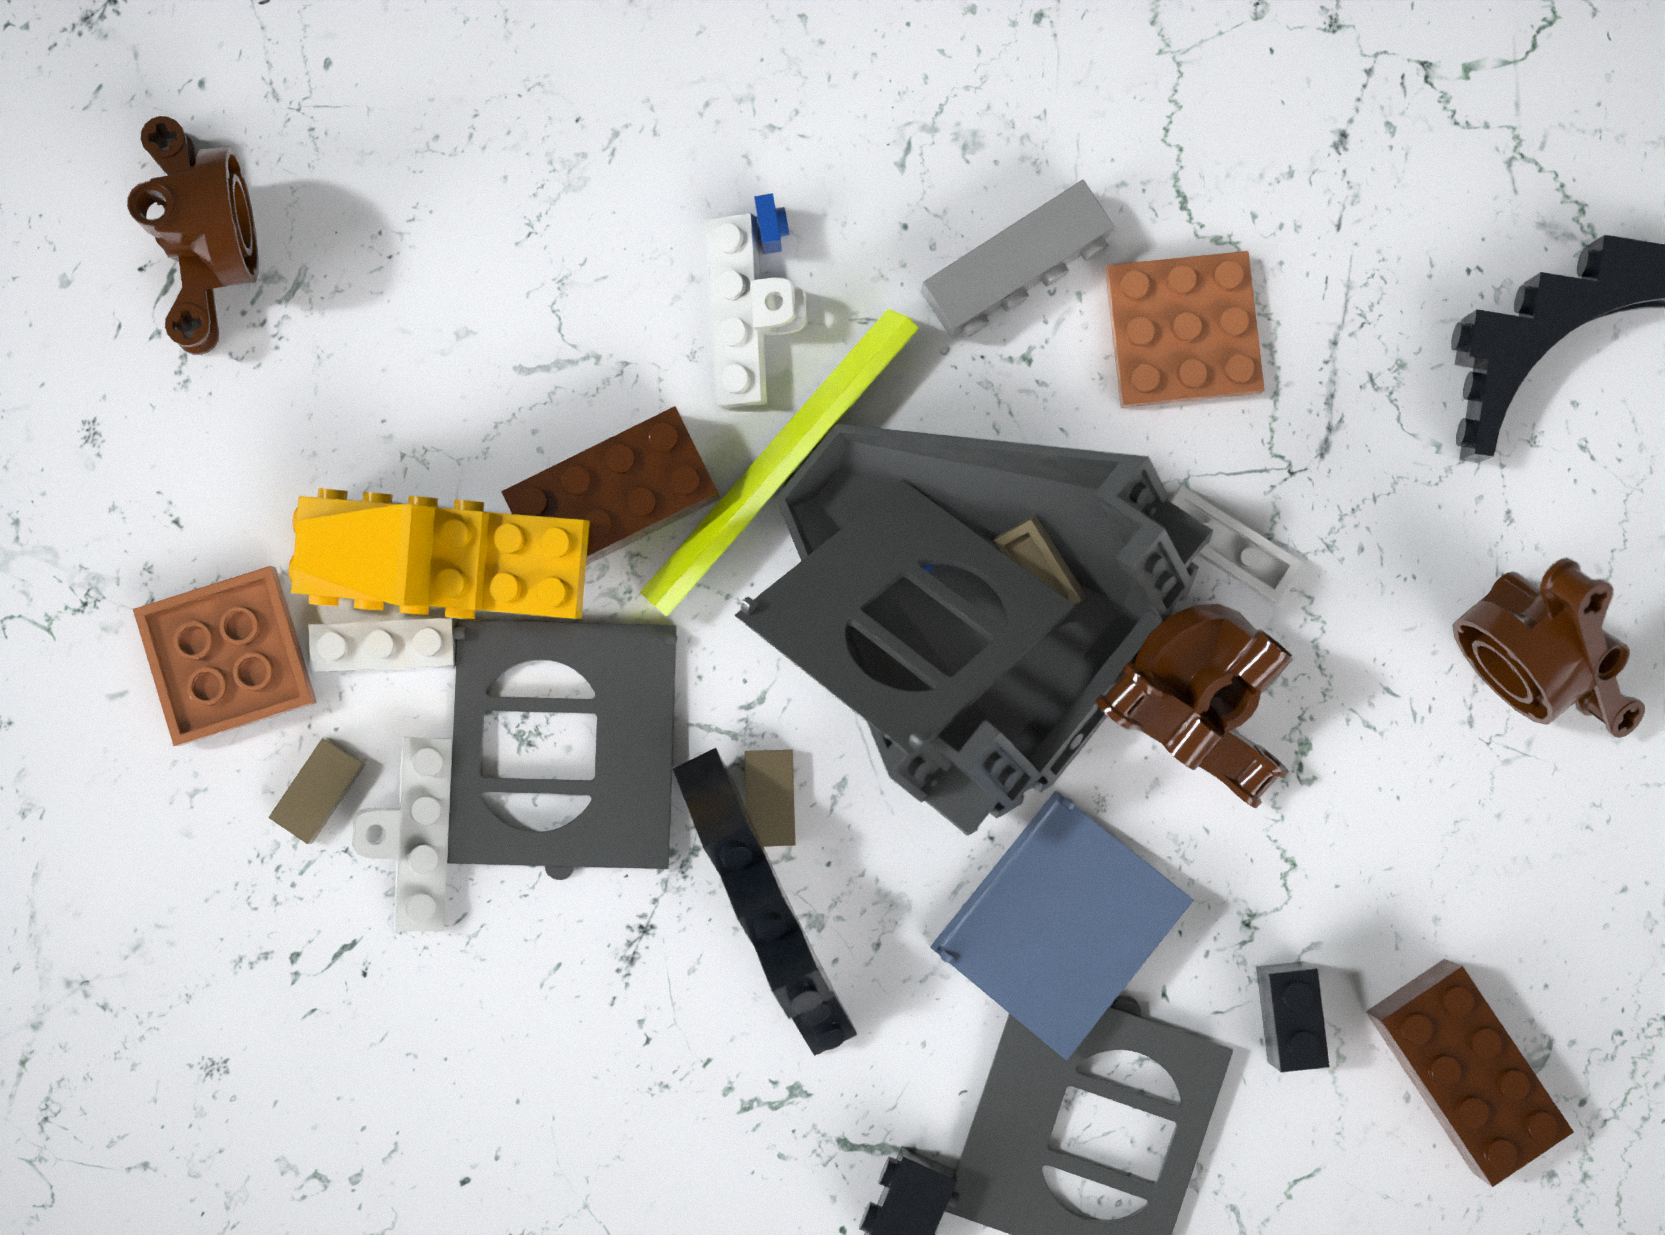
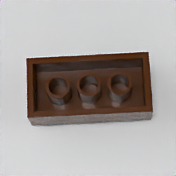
[501,406,721,565]
[1366,959,1574,1187]

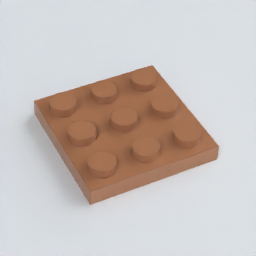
[1105,251,1265,408]
[133,566,317,747]

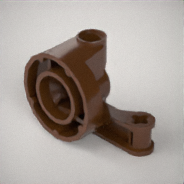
[127,116,259,355]
[1452,558,1645,738]
[1095,604,1294,808]

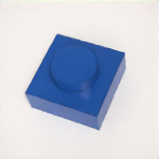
[754,193,789,254]

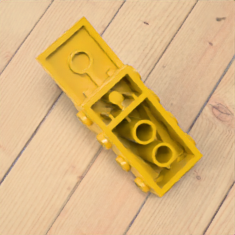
[288,488,590,619]

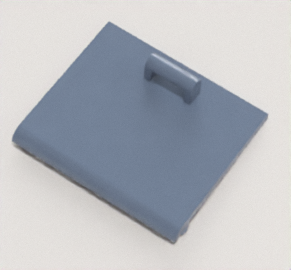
[930,790,1194,1061]

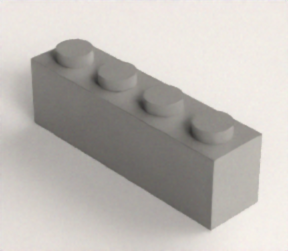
[921,179,1115,339]

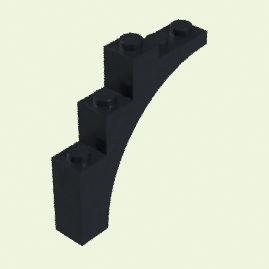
[1451,235,1665,463]
[673,747,858,1056]

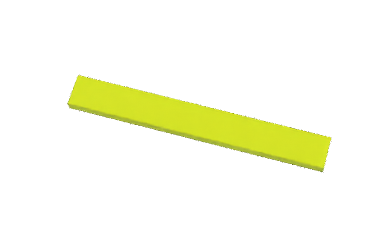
[640,309,918,616]

